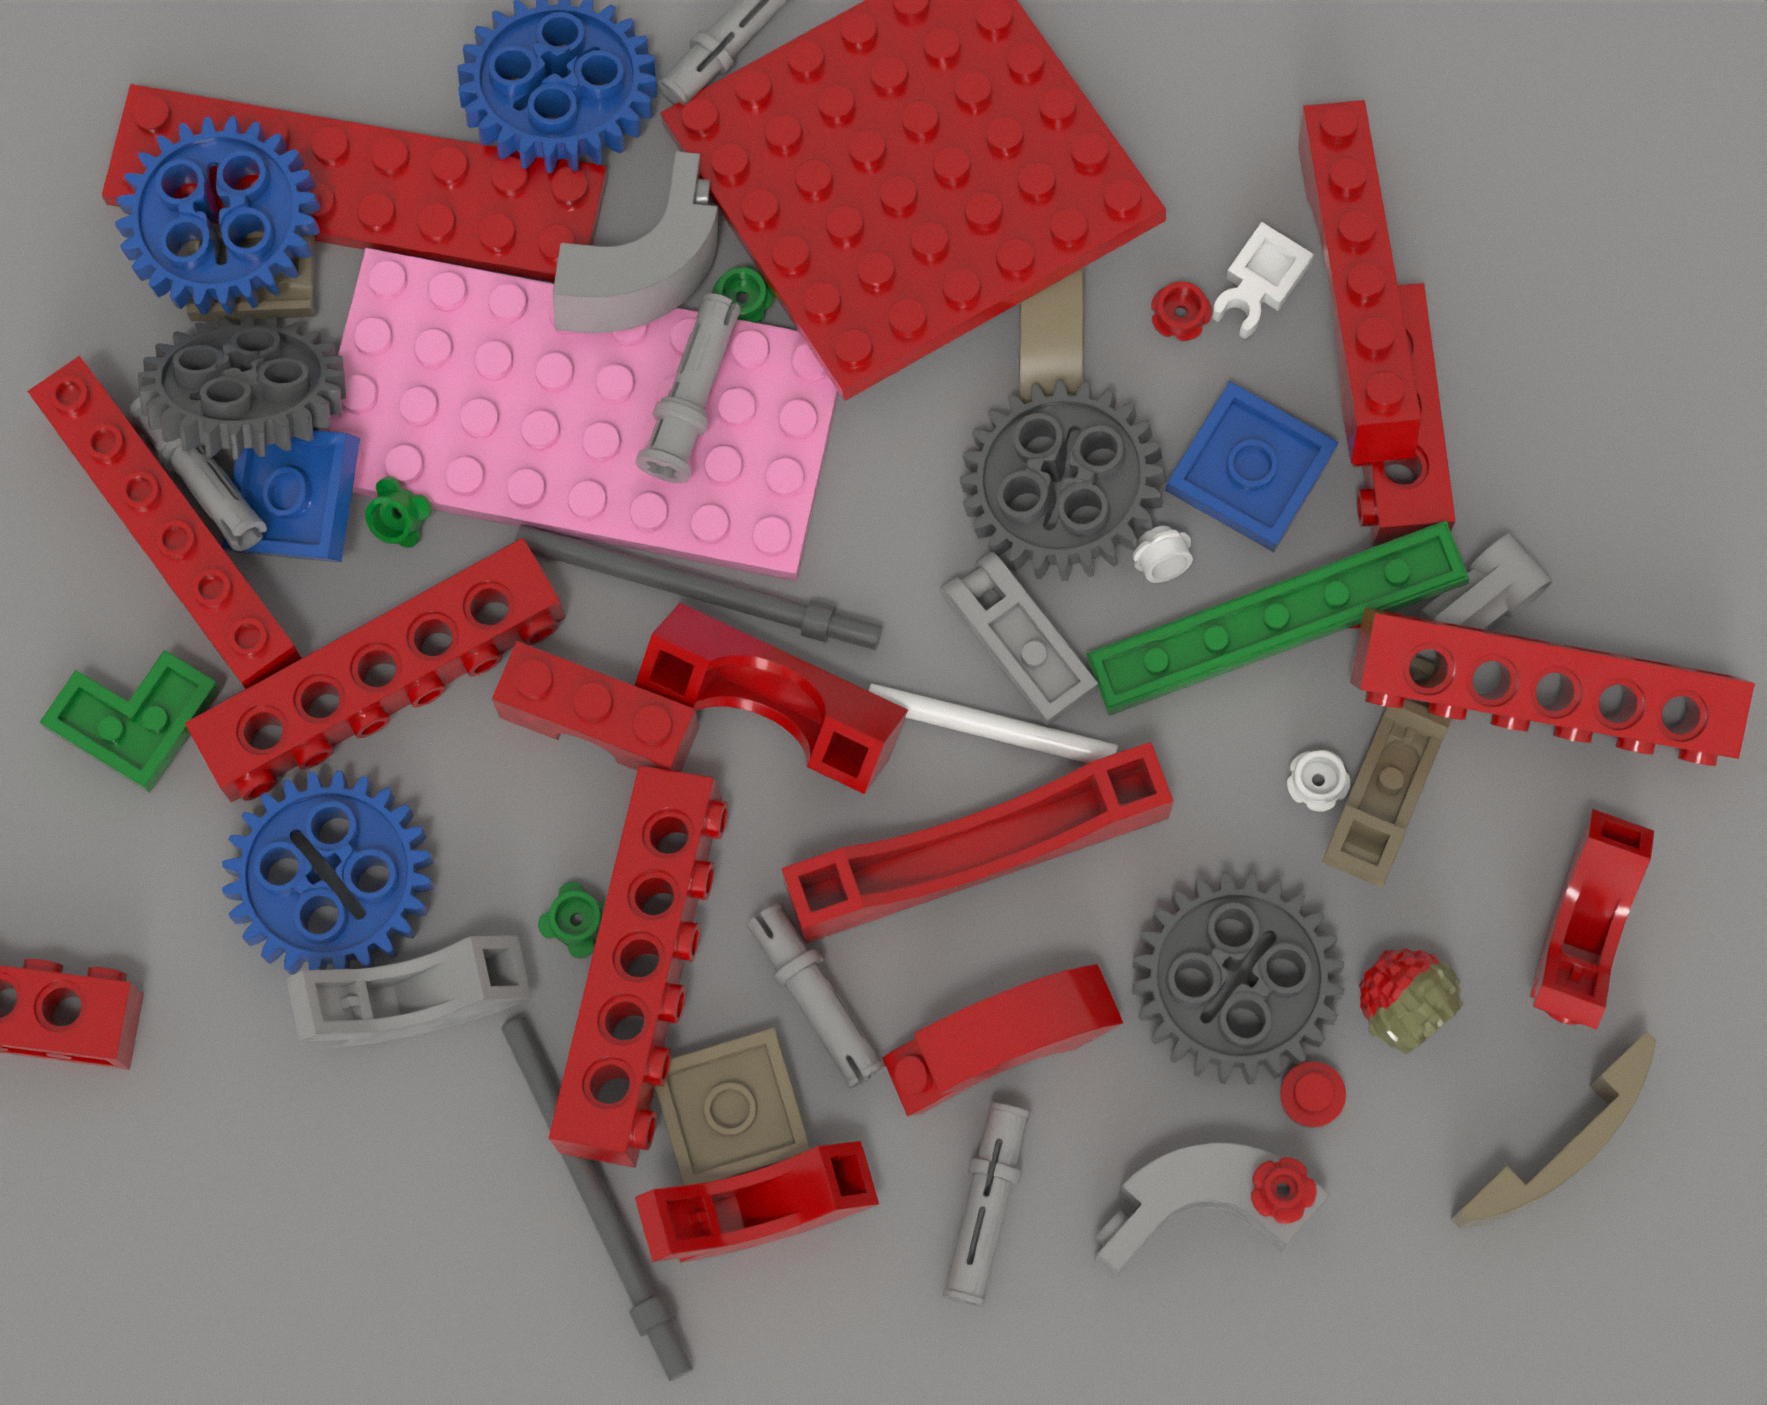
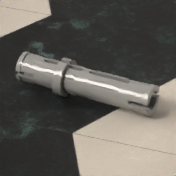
[656,0,788,106]
[746,902,886,1089]
[942,1102,1031,1306]

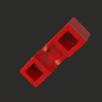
[491,641,699,772]

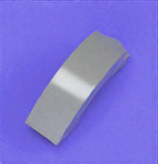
[553,151,718,333]
[286,935,532,1047]
[1095,1143,1330,1279]

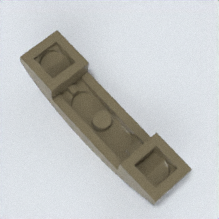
[1019,268,1083,404]
[1322,656,1452,888]
[1451,1031,1656,1229]

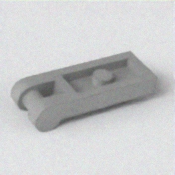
[940,551,1098,727]

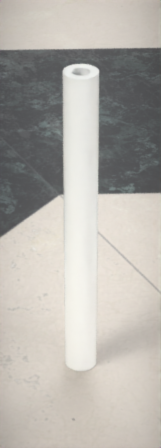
[869,683,1118,763]

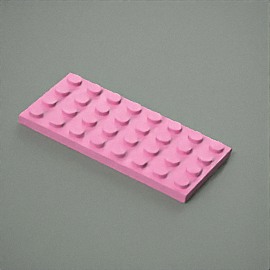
[318,248,839,581]

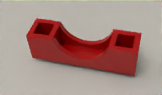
[634,603,908,795]

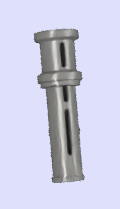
[635,294,741,483]
[126,397,267,551]

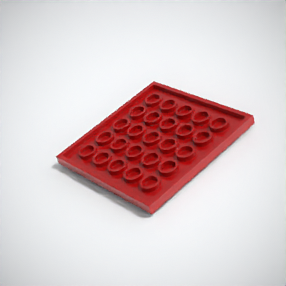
[660,0,1166,401]

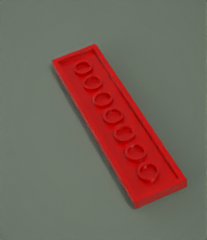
[101,84,608,283]

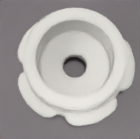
[1132,526,1193,583]
[1287,750,1350,812]

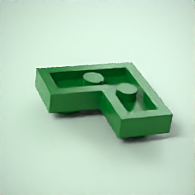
[40,650,221,793]

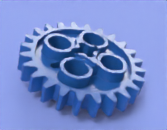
[457,0,657,173]
[115,116,321,315]
[222,770,434,975]

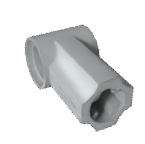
[1419,533,1552,630]

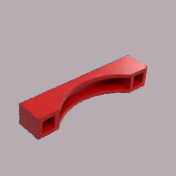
[1298,100,1422,464]
[781,742,1174,944]

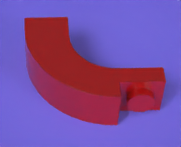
[1530,809,1654,1030]
[882,964,1124,1117]
[635,1141,879,1263]

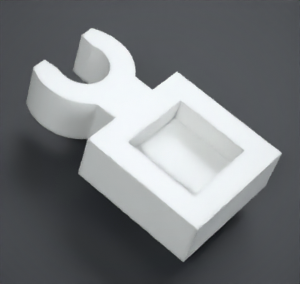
[1212,222,1314,339]

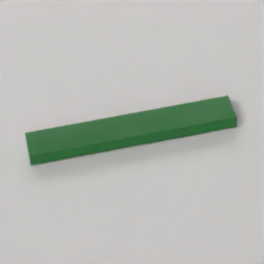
[1086,521,1469,716]

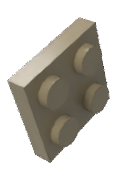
[655,1028,811,1185]

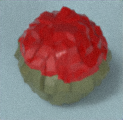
[1359,948,1464,1055]

